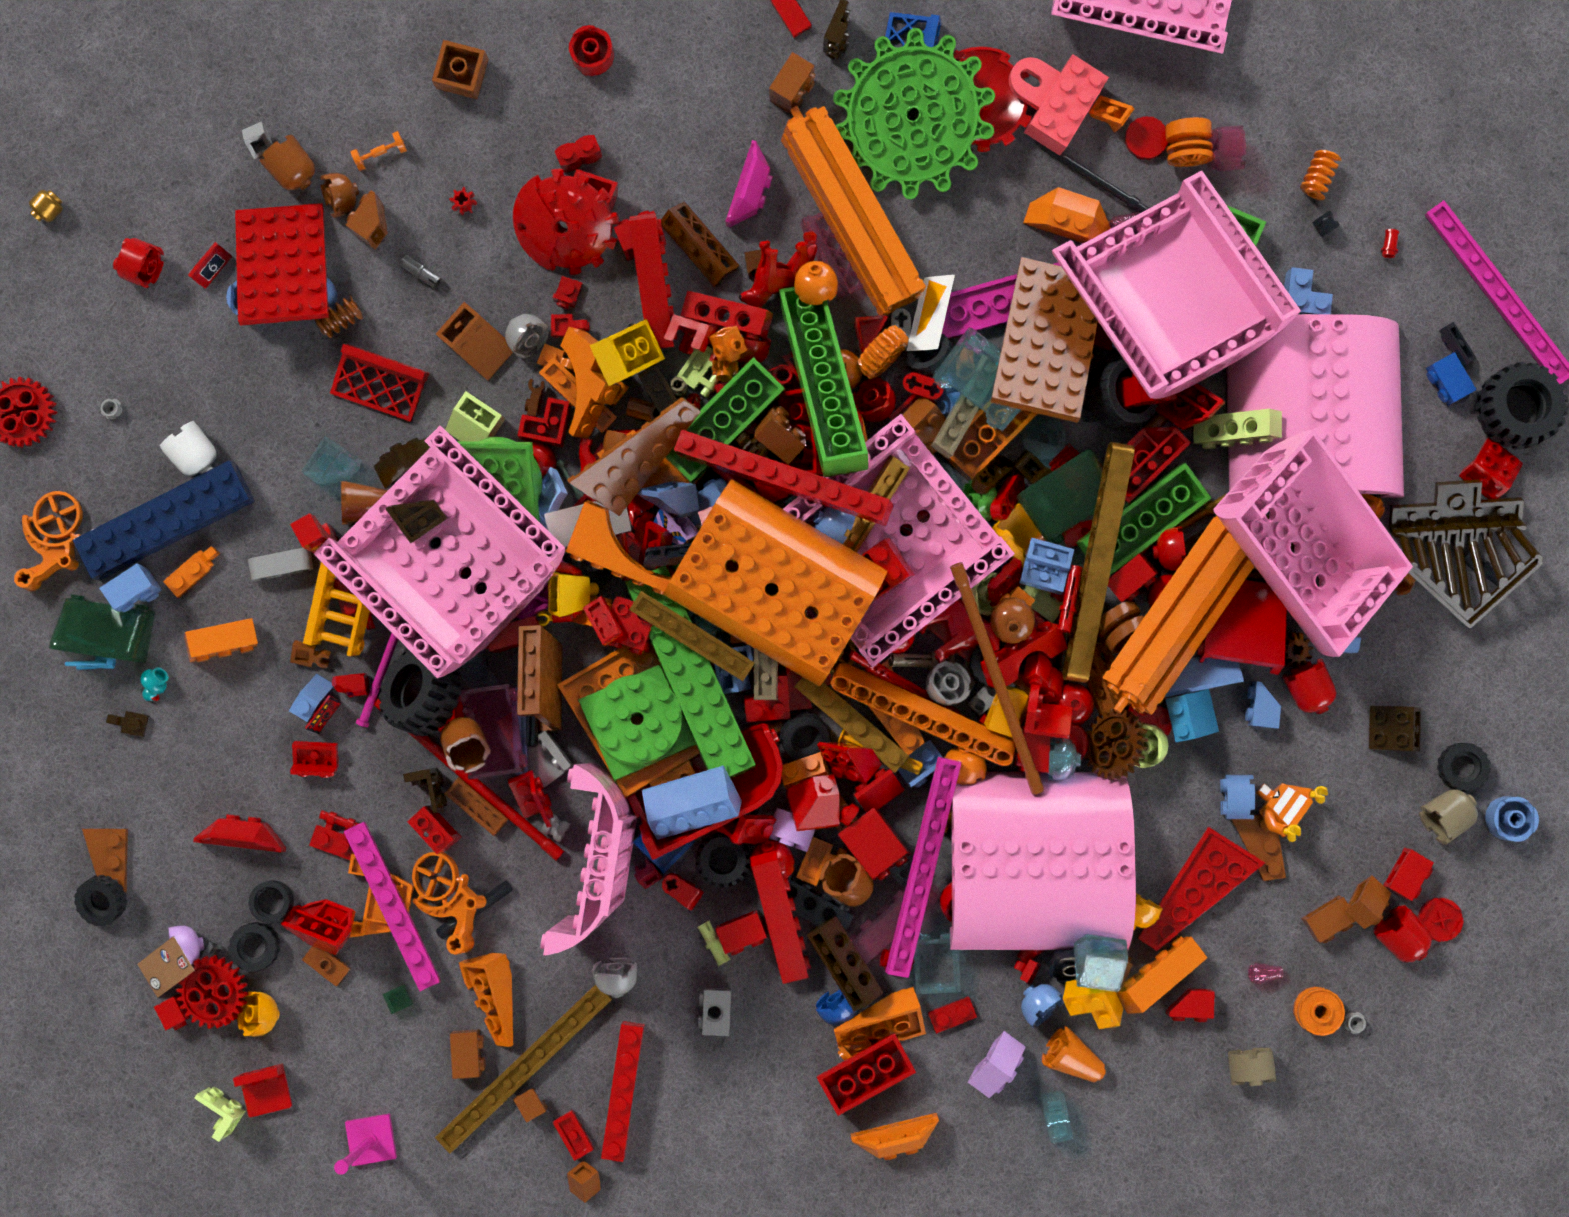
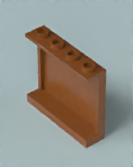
[517,625,563,731]

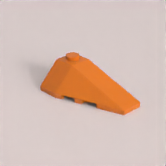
[834,987,926,1046]

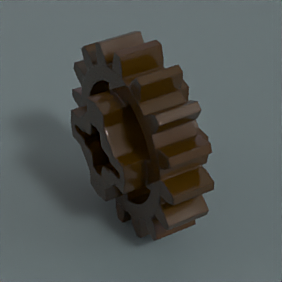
[736,431,776,461]

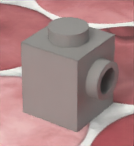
[242,122,272,159]

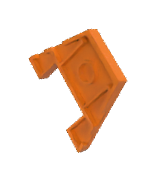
[348,853,414,938]

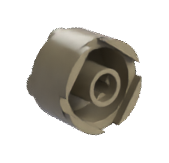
[1228,1048,1276,1086]

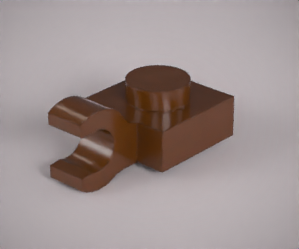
[525,379,546,417]

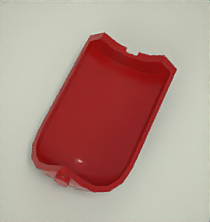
[627,723,783,860]

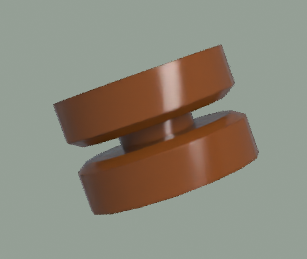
[1098,600,1145,654]

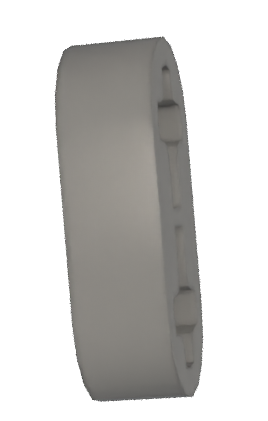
[891,308,911,349]

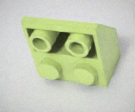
[445,391,506,442]

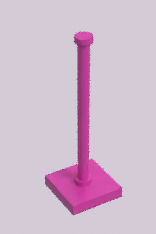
[356,633,399,727]
[334,1113,397,1175]

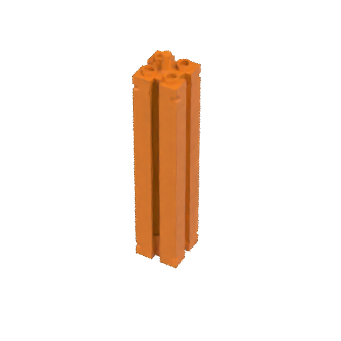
[781,106,926,316]
[1102,516,1254,715]

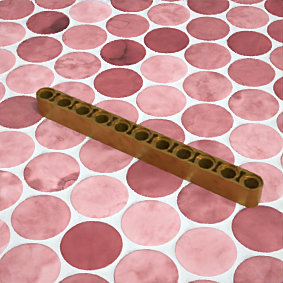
[1062,442,1134,683]

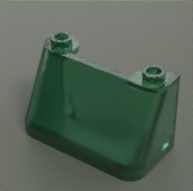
[1016,449,1103,545]
[49,594,155,663]

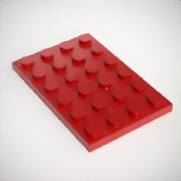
[235,203,329,326]

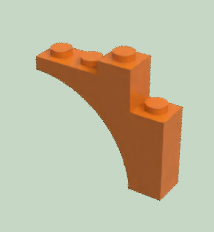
[560,327,621,439]

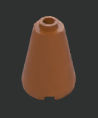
[341,481,388,525]

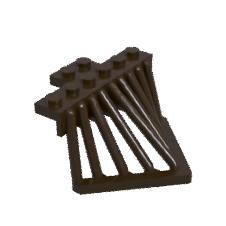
[1389,480,1543,628]

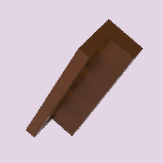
[661,201,740,287]

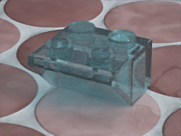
[1074,934,1128,992]

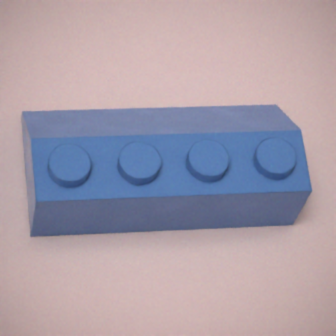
[1165,652,1244,697]
[642,765,742,840]

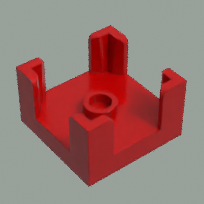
[664,314,718,362]

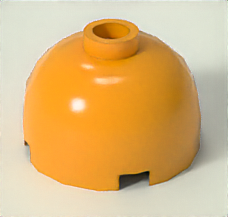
[1133,893,1162,930]
[237,991,280,1036]

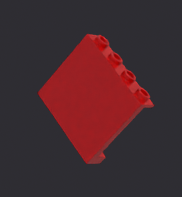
[1196,580,1287,675]

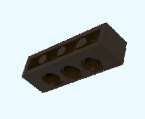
[807,916,883,1012]

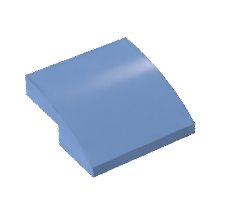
[1019,538,1074,595]

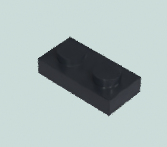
[1439,322,1477,367]

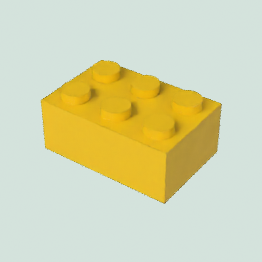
[590,319,665,386]

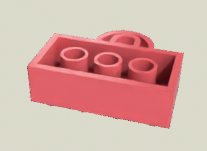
[1009,54,1109,155]

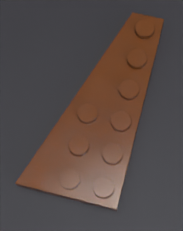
[567,397,701,516]

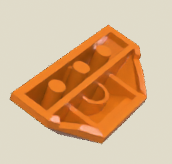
[1023,187,1111,244]
[851,1113,939,1160]

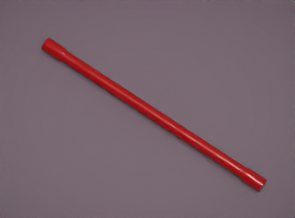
[374,698,565,861]

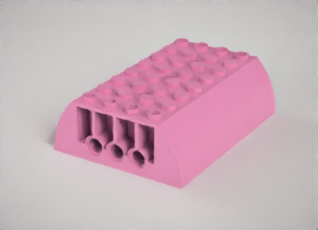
[1214,429,1413,657]

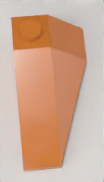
[459,953,513,1047]

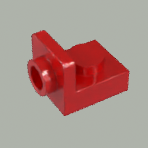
[552,276,583,309]

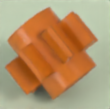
[712,360,739,382]

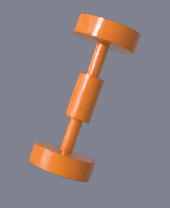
[350,131,407,171]

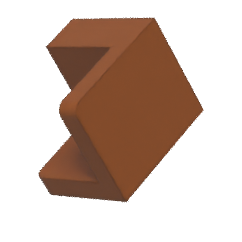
[513,1088,548,1123]
[567,1160,601,1203]

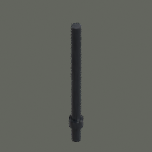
[1041,145,1149,213]

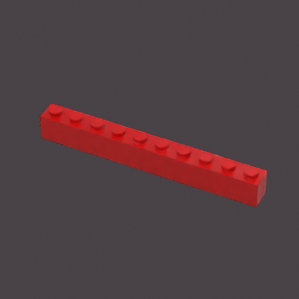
[674,430,894,526]

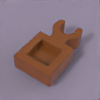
[290,640,331,668]

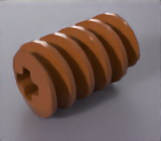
[314,295,363,338]

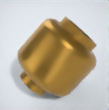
[29,190,63,222]

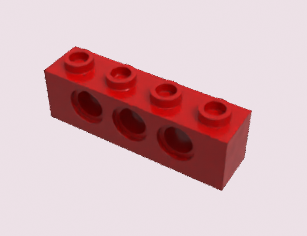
[680,290,773,341]

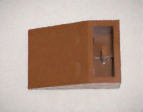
[436,302,513,381]

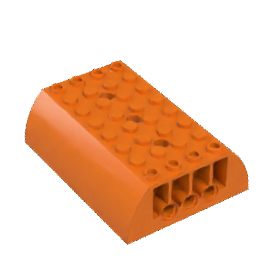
[664,479,887,686]

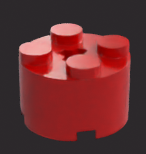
[569,25,614,76]
[113,238,164,288]

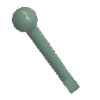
[556,460,583,500]

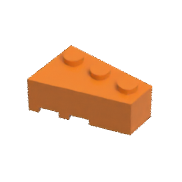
[184,618,258,662]

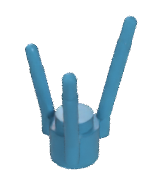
[65,634,116,670]

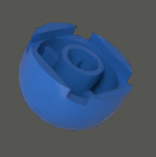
[816,985,860,1026]

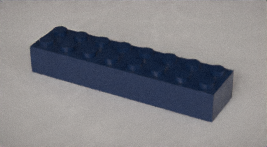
[73,460,255,581]

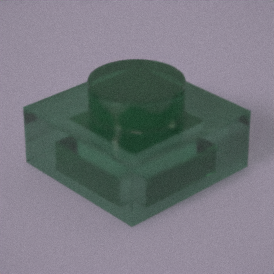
[382,984,413,1014]

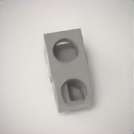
[967,686,996,717]

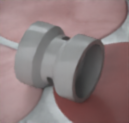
[541,814,571,843]

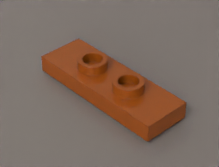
[444,777,509,836]

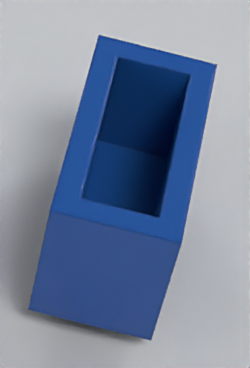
[1426,352,1477,406]

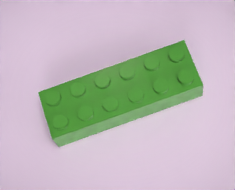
[665,357,785,484]
[1076,463,1211,575]

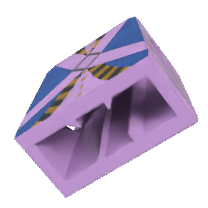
[654,508,699,545]

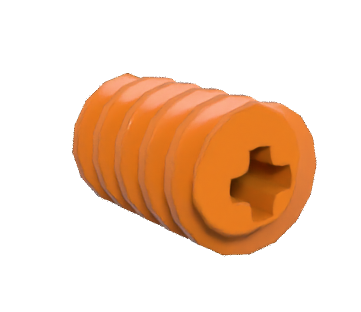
[1300,150,1341,200]

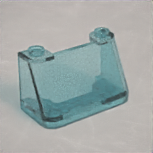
[933,327,1021,431]

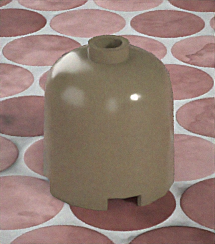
[1419,790,1478,845]

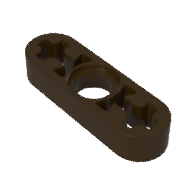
[971,456,1013,494]

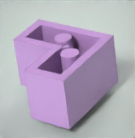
[968,1031,1026,1098]

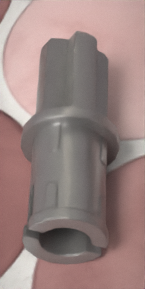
[400,255,442,289]

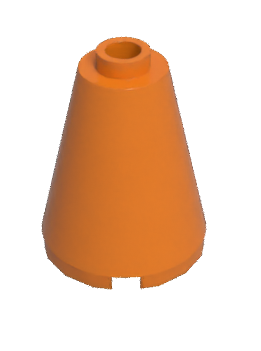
[1042,1026,1106,1083]

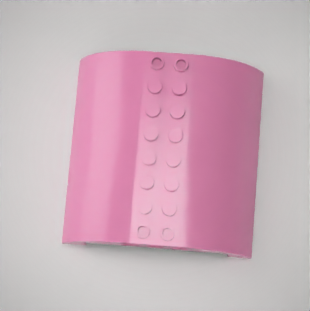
[1052,171,1301,399]
[1226,314,1404,498]
[950,772,1136,950]

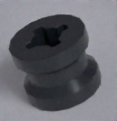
[1312,211,1340,237]

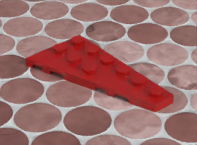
[1137,827,1265,951]

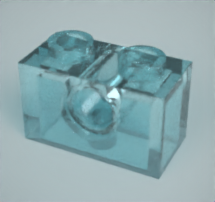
[1039,1090,1073,1143]

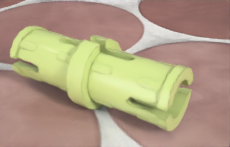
[697,920,730,966]

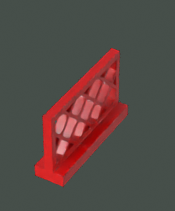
[330,344,430,422]

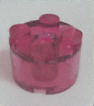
[1210,125,1246,171]

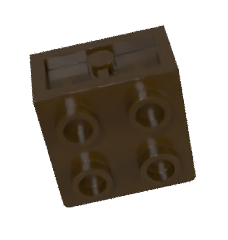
[1369,706,1421,752]
[403,768,447,813]

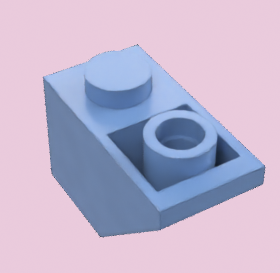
[1245,682,1281,729]

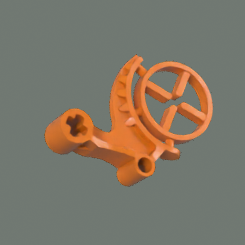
[14,491,83,591]
[412,852,487,955]

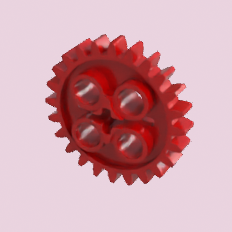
[0,377,58,448]
[176,955,249,1029]

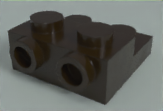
[823,0,851,60]

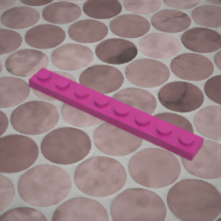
[344,822,441,991]

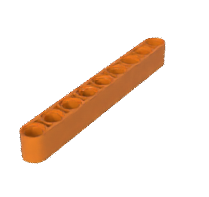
[831,663,1016,766]

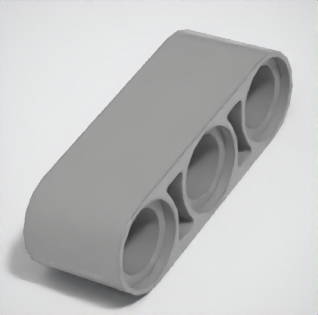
[248,548,314,581]

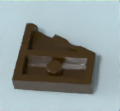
[385,499,448,543]

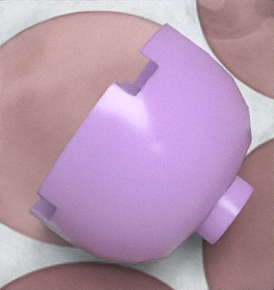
[168,926,204,965]

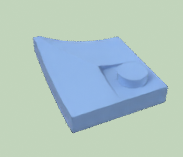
[538,467,568,529]

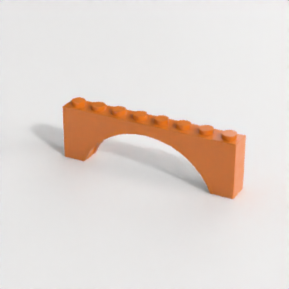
[566,500,739,595]

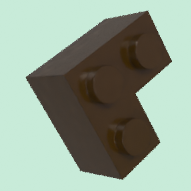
[373,438,430,489]

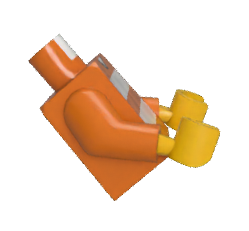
[1256,783,1328,842]

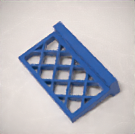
[885,12,942,47]

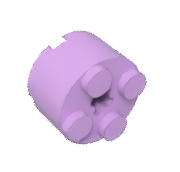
[770,808,815,852]

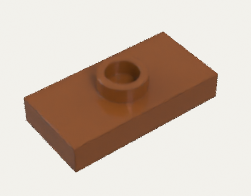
[302,946,351,987]

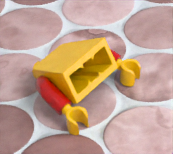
[537,562,599,626]

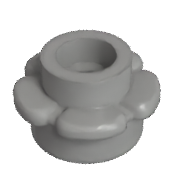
[101,399,122,420]
[1344,1012,1366,1034]

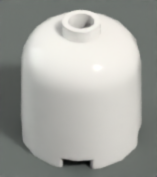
[160,421,217,476]

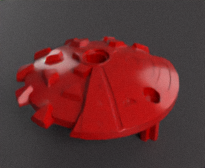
[953,47,1032,152]
[513,169,619,275]

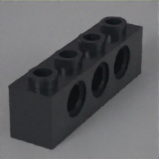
[788,874,854,931]

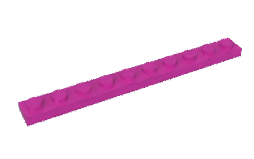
[1425,200,1569,384]
[885,757,962,978]

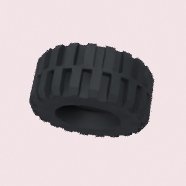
[1476,362,1569,449]
[379,650,462,736]

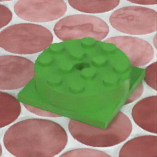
[457,437,542,522]
[578,664,696,781]

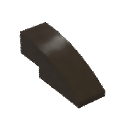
[1013,450,1077,513]

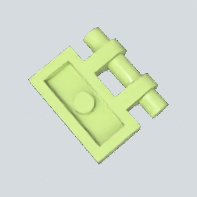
[676,346,719,398]

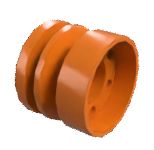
[1165,117,1214,167]

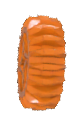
[857,325,909,379]

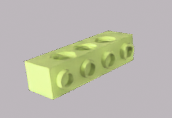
[1194,409,1282,449]

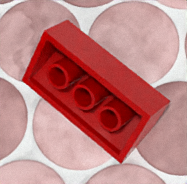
[816,1033,916,1116]

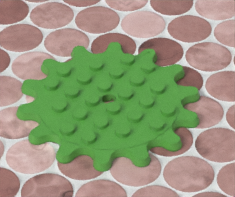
[833,28,995,200]

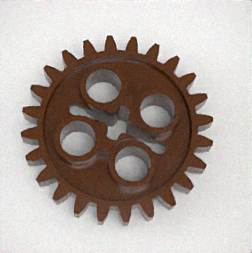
[1084,709,1148,781]

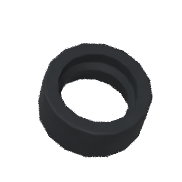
[248,880,294,923]

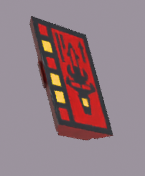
[305,695,342,734]

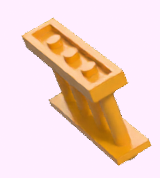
[303,562,370,656]

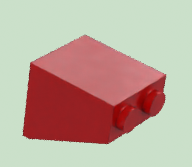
[838,808,911,881]

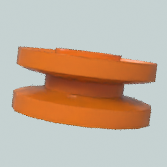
[1293,986,1345,1036]

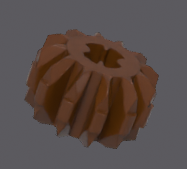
[1284,632,1314,669]

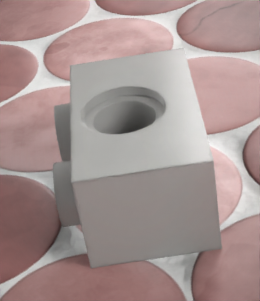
[698,988,731,1036]

